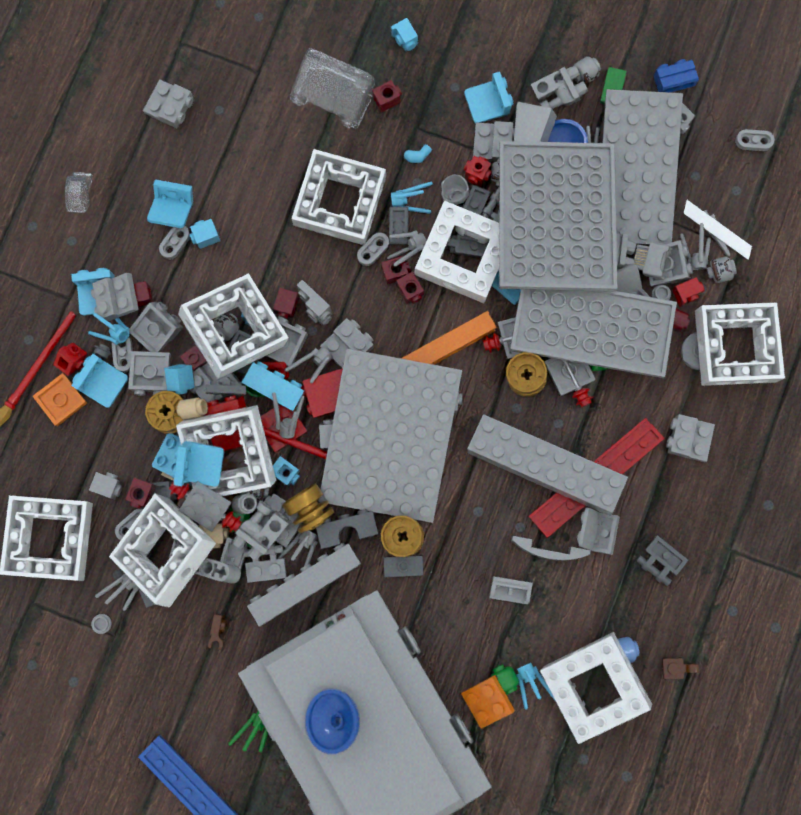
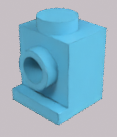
[391,18,418,51]
[273,456,300,487]

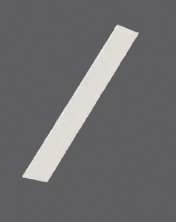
[684,200,752,260]

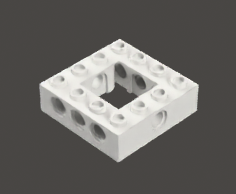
[292,149,386,245]
[414,201,499,303]
[178,274,289,379]
[695,303,785,386]
[176,405,276,496]
[109,494,216,607]
[0,496,93,581]
[540,632,652,744]

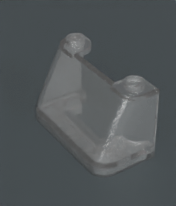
[290,48,375,129]

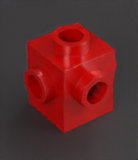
[464,156,492,187]
[53,342,87,376]

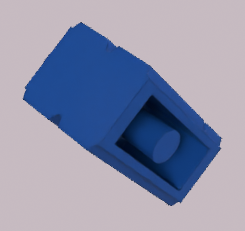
[654,59,699,93]

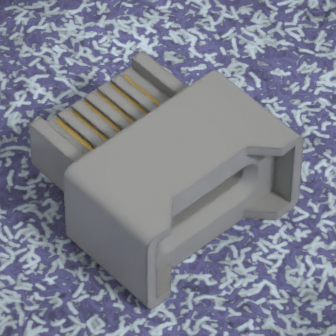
[634,242,672,280]

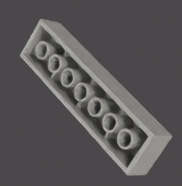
[467,414,628,516]

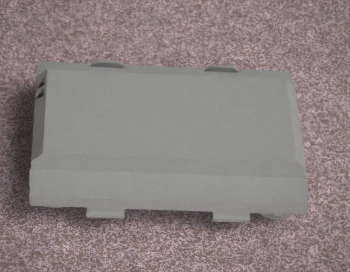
[238,590,492,815]

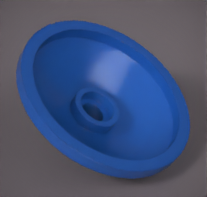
[548,119,588,143]
[305,689,359,754]

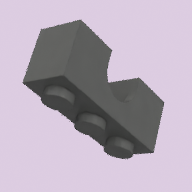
[316,509,379,549]

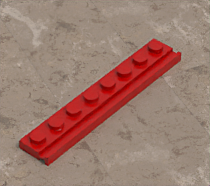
[529,418,665,538]

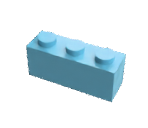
[241,361,304,411]

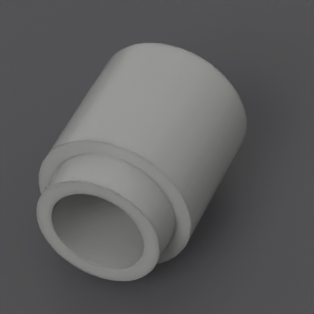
[232,494,257,514]

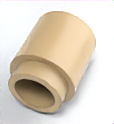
[177,398,208,420]

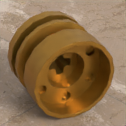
[506,352,547,397]
[145,391,187,435]
[282,483,334,533]
[381,516,424,557]

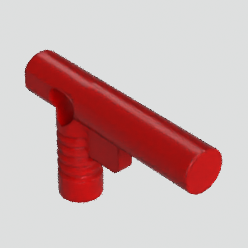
[256,362,290,379]

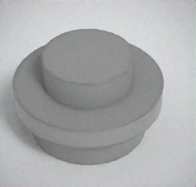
[652,285,671,300]
[91,614,112,634]

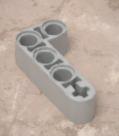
[169,539,241,584]

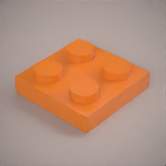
[32,373,87,426]
[461,675,515,729]

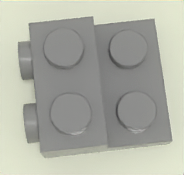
[143,79,194,128]
[473,121,515,162]
[649,240,693,287]
[91,273,138,321]
[297,280,332,326]
[129,302,183,352]
[266,316,308,366]
[320,318,374,368]
[128,351,171,396]
[189,362,240,403]
[666,414,715,462]
[260,494,303,548]

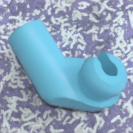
[404,144,432,163]

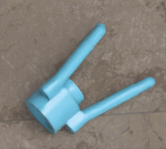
[391,182,433,213]
[88,313,130,345]
[517,663,556,709]

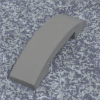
[511,536,591,561]

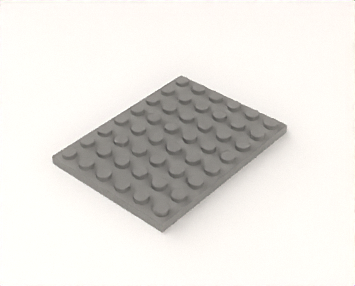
[499,141,618,291]
[318,348,462,523]

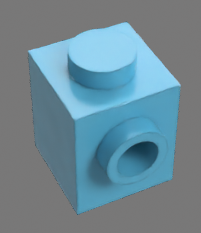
[189,219,221,249]
[164,364,195,394]

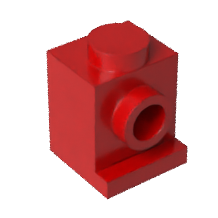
[672,277,705,307]

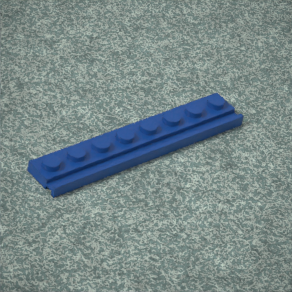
[138,735,238,815]

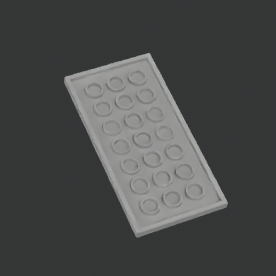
[602,89,683,245]
[510,289,677,378]

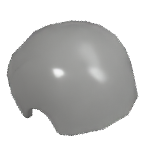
[441,174,469,205]

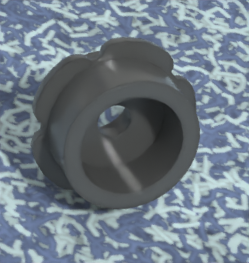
[93,344,112,360]

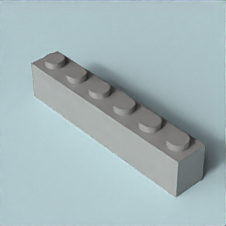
[247,543,361,627]

